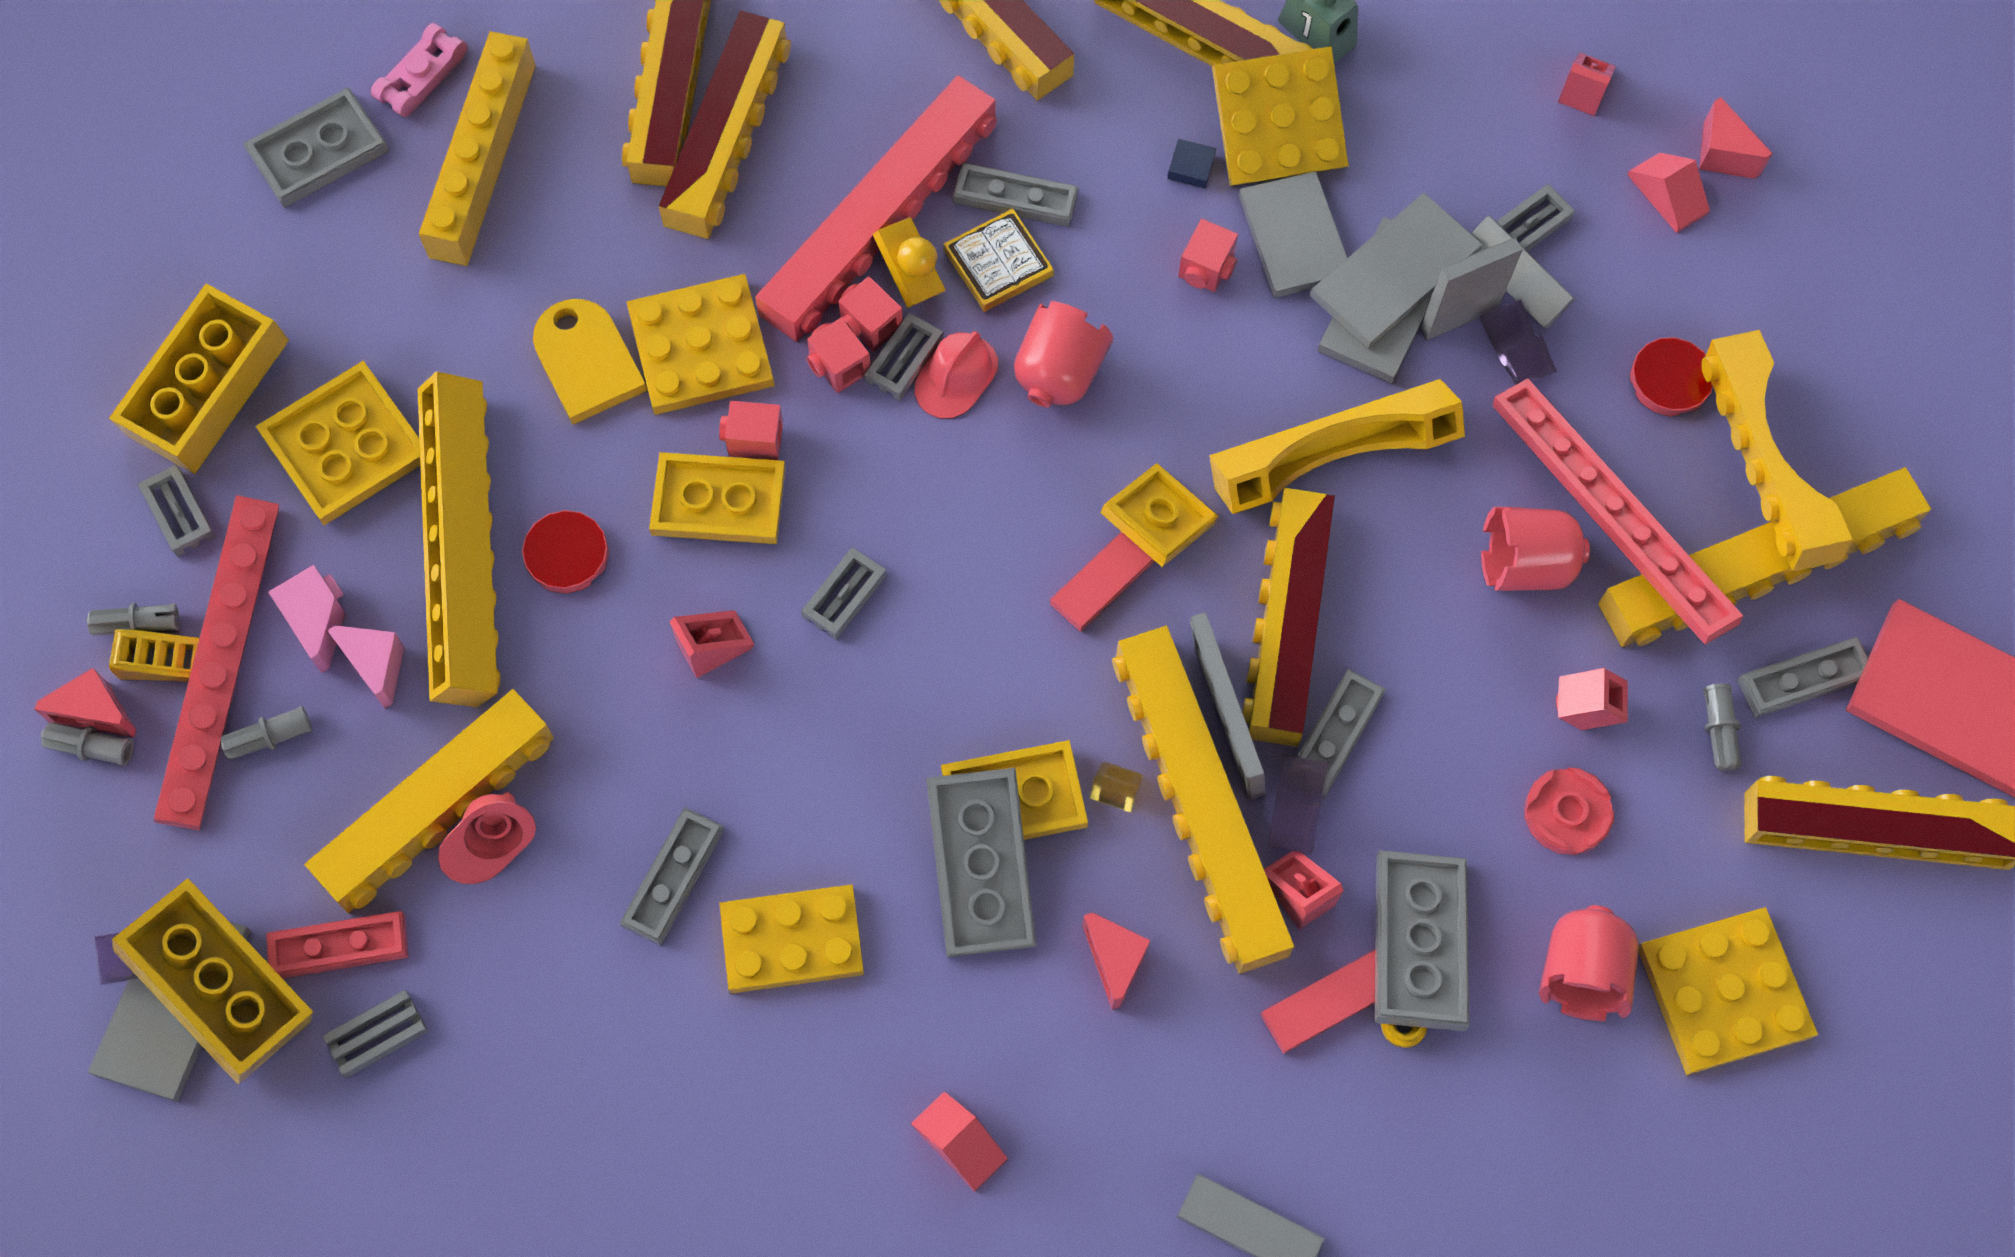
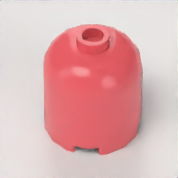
[1014,301,1113,408]
[1481,507,1590,591]
[1538,905,1639,1021]

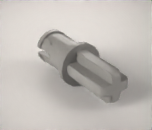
[87,603,180,636]
[1703,683,1741,771]
[221,706,313,760]
[40,723,134,766]

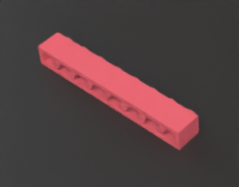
[755,75,997,343]

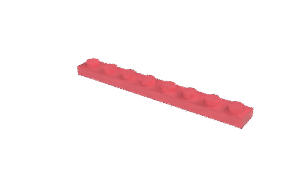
[1493,378,1743,645]
[154,495,279,831]

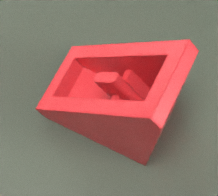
[1558,52,1616,116]
[1699,97,1773,179]
[1627,152,1710,233]
[670,610,755,678]
[34,668,136,738]
[1264,849,1344,929]
[1082,912,1150,1010]
[911,1092,1008,1192]

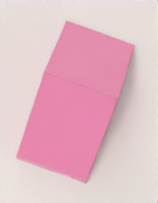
[327,625,405,709]

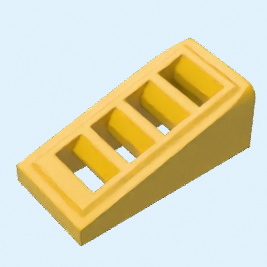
[109,629,199,682]

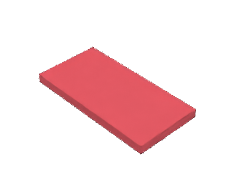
[1846,599,2015,798]

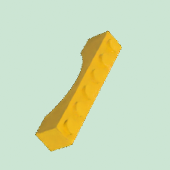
[1702,330,1853,572]
[1209,379,1465,514]

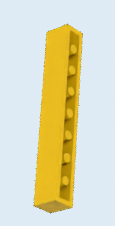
[418,371,501,707]
[1598,467,1932,647]
[1112,625,1294,974]

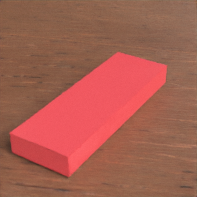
[1050,532,1155,632]
[266,911,409,979]
[1260,950,1375,1054]

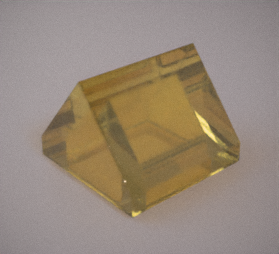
[1090,762,1143,812]

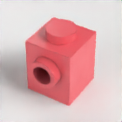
[1178,218,1238,292]
[838,276,903,352]
[806,317,871,393]
[719,401,783,460]
[1556,668,1628,730]

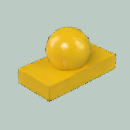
[872,217,946,308]

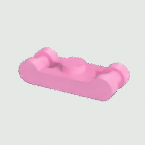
[371,23,468,117]

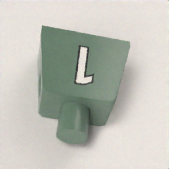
[1278,0,1358,63]

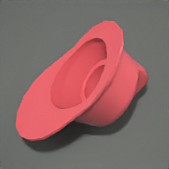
[914,331,998,419]
[438,792,536,884]

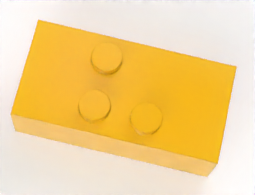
[109,283,289,475]
[112,878,313,1085]

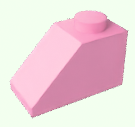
[268,565,345,673]

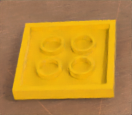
[1212,46,1349,186]
[626,274,775,415]
[255,360,420,526]
[1638,907,1818,1076]

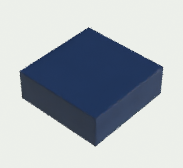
[1167,139,1217,189]

